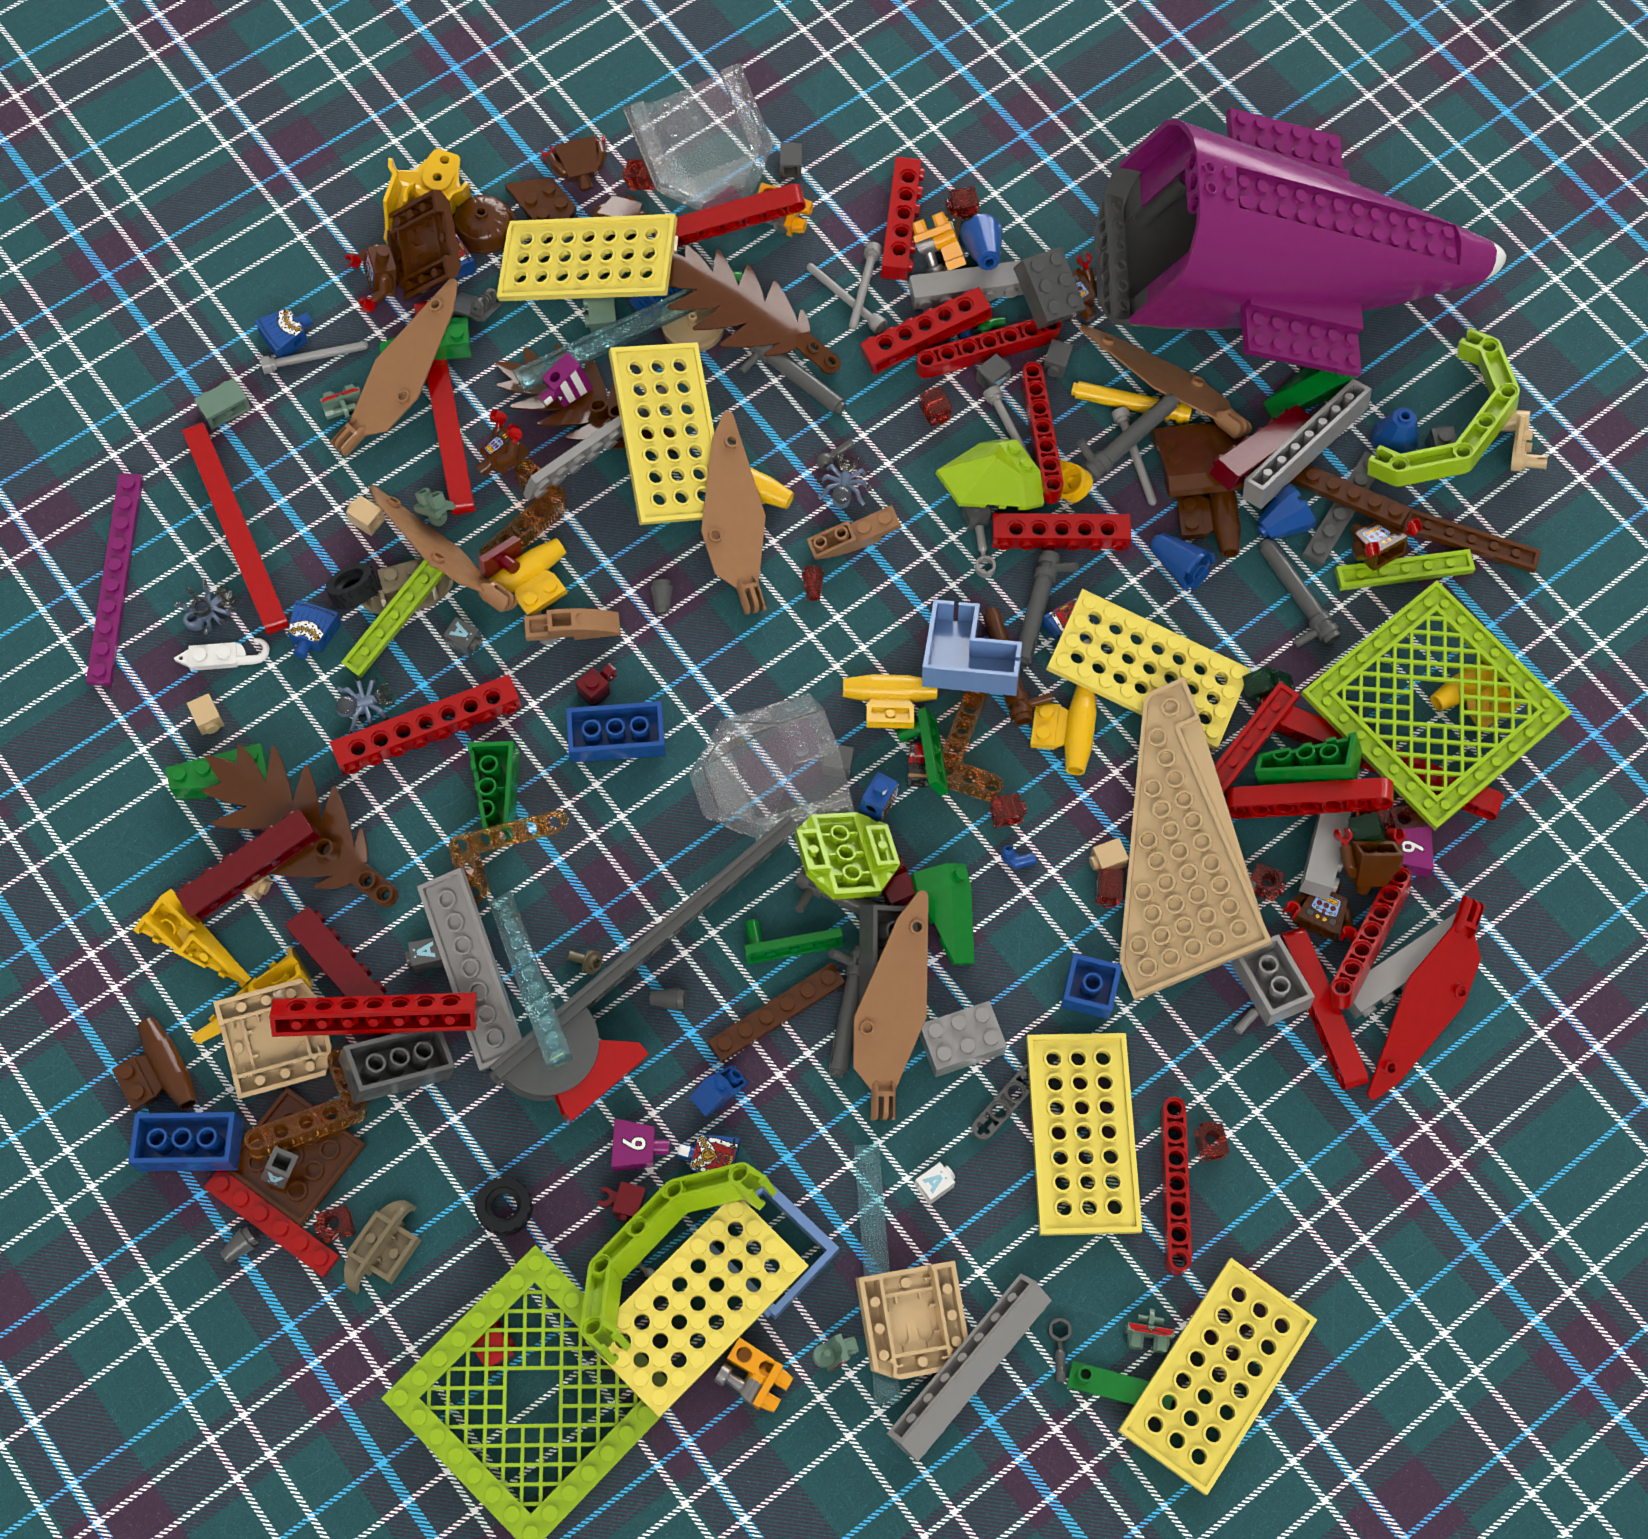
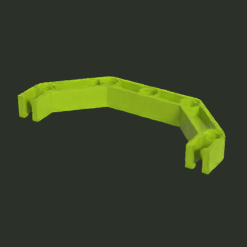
[1367,328,1520,487]
[580,1162,777,1366]

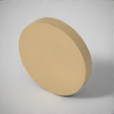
[661,293,725,352]

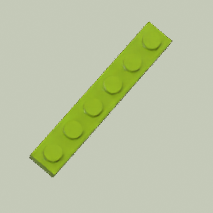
[1335,549,1475,591]
[341,559,445,678]

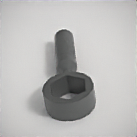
[1048,1318,1072,1383]

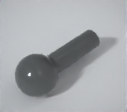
[816,438,855,470]

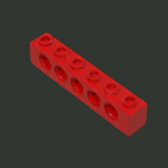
[881,157,925,281]
[860,287,992,375]
[991,513,1131,551]

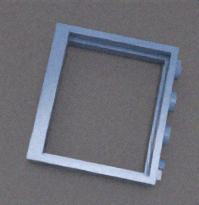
[709,1183,840,1320]

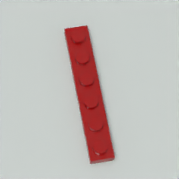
[1215,682,1300,794]
[203,1170,340,1278]

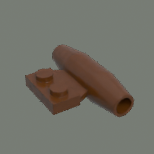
[1177,490,1241,558]
[112,1017,198,1113]

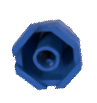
[1371,407,1419,454]
[1256,484,1316,540]

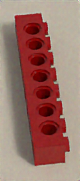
[330,674,522,775]
[269,992,478,1037]

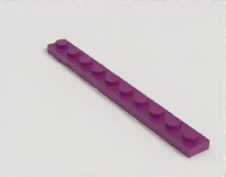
[86,474,144,686]

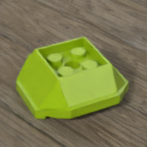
[794,812,900,900]

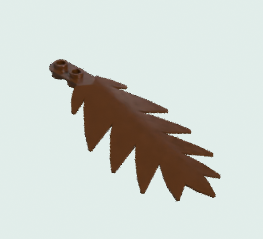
[667,245,841,375]
[495,343,677,454]
[202,744,398,908]

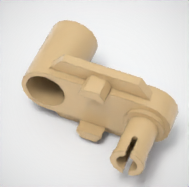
[1501,410,1548,472]

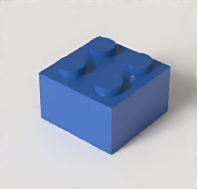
[1060,953,1122,1019]

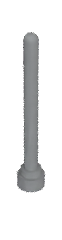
[849,242,883,330]
[806,263,888,334]
[260,341,368,375]
[983,385,1032,459]
[1111,407,1157,506]

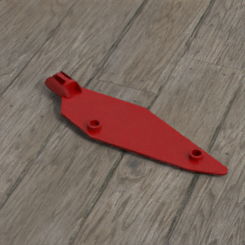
[1367,895,1485,1100]

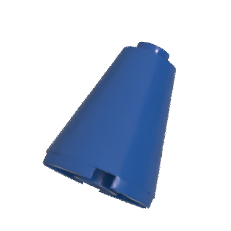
[959,214,1003,270]
[1150,533,1215,592]

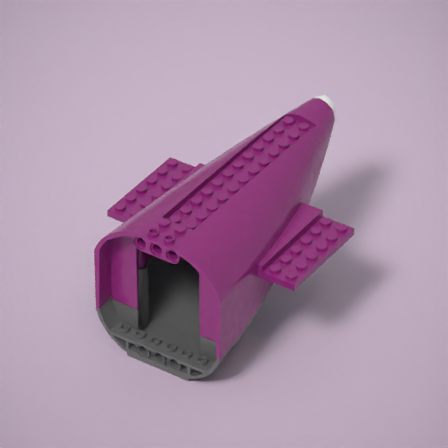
[1094,108,1506,377]

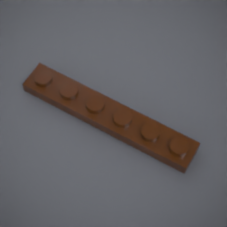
[1289,465,1411,530]
[1402,509,1542,573]
[708,962,845,1063]

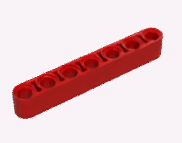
[675,184,806,247]
[916,319,1062,379]
[1021,362,1064,504]
[1226,778,1394,819]
[1331,867,1411,1009]
[1279,927,1369,1091]
[1160,1096,1192,1276]

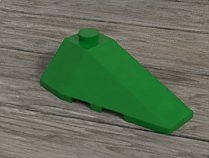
[380,317,471,360]
[1262,367,1357,419]
[910,863,974,965]

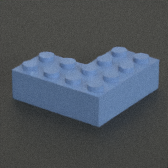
[922,599,1022,696]

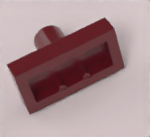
[478,535,522,579]

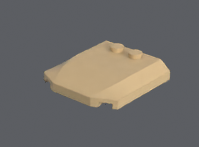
[213,978,332,1100]
[855,1261,968,1380]

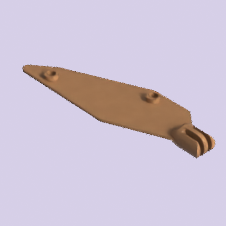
[330,278,458,457]
[1080,325,1252,439]
[701,411,767,615]
[369,485,518,612]
[853,890,928,1120]

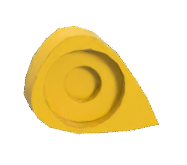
[1060,460,1093,504]

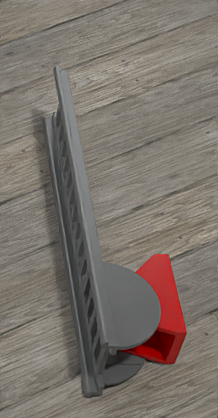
[488,814,799,1125]

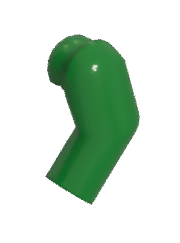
[977,317,1006,335]

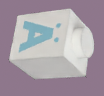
[914,1162,956,1205]

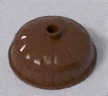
[453,195,516,254]

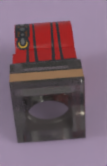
[907,742,929,788]

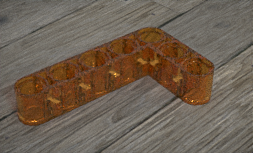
[478,458,568,557]
[942,691,1003,802]
[449,809,568,904]
[244,1049,368,1159]

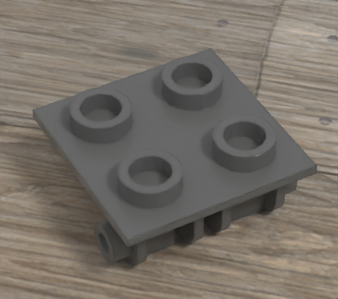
[453,288,501,322]

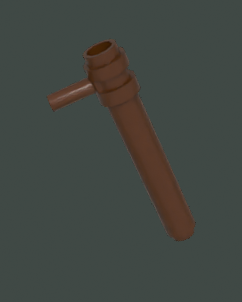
[983,607,1054,726]

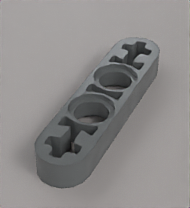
[971,1063,1030,1142]

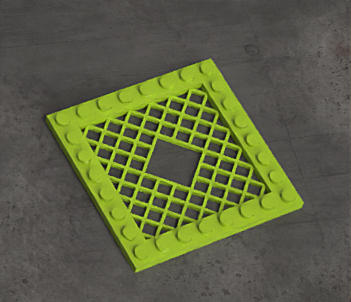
[1301,580,1572,831]
[381,1245,668,1539]

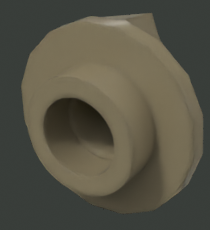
[567,950,602,975]

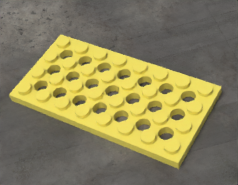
[497,214,677,301]
[608,342,714,525]
[1046,589,1251,751]
[1026,1033,1142,1236]
[586,1200,809,1418]
[1118,1258,1317,1495]

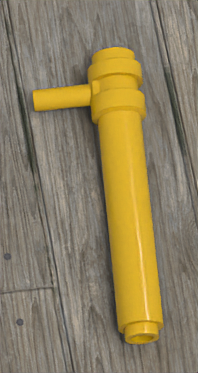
[1071,381,1192,424]

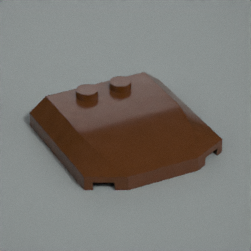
[387,189,461,299]
[1150,421,1245,498]

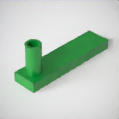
[896,707,949,796]
[744,919,843,965]
[1066,1361,1173,1410]

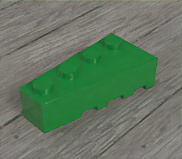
[1255,732,1362,785]
[467,741,520,842]
[165,743,269,799]

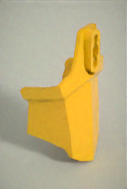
[383,149,472,245]

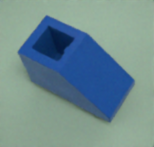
[689,1065,749,1117]

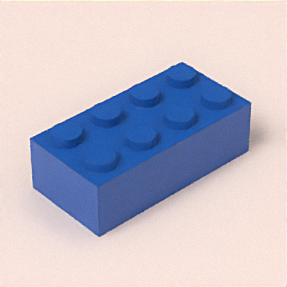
[566,701,666,763]
[128,1112,244,1171]

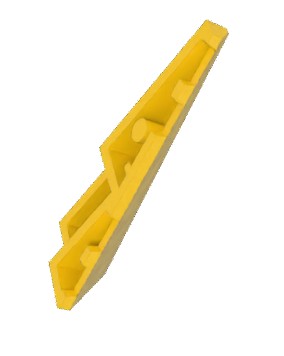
[133,889,251,988]
[191,946,312,1044]

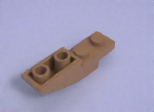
[807,505,902,560]
[524,608,621,642]

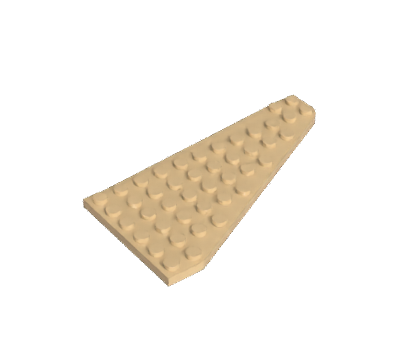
[1119,677,1273,1001]

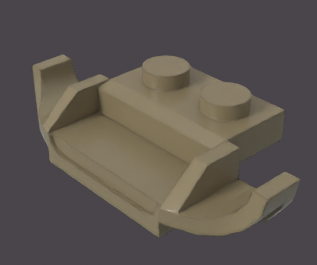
[362,558,453,615]
[344,1200,422,1294]

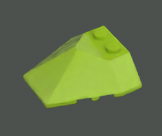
[935,439,1044,510]

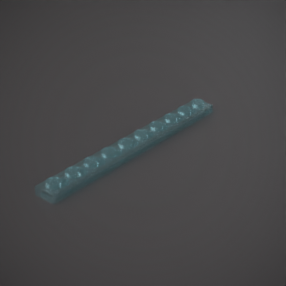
[513,289,696,392]
[489,891,574,1071]
[854,1144,901,1405]

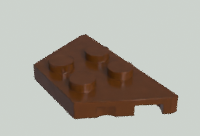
[505,177,577,243]

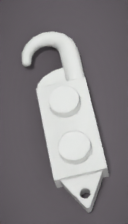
[174,638,270,671]

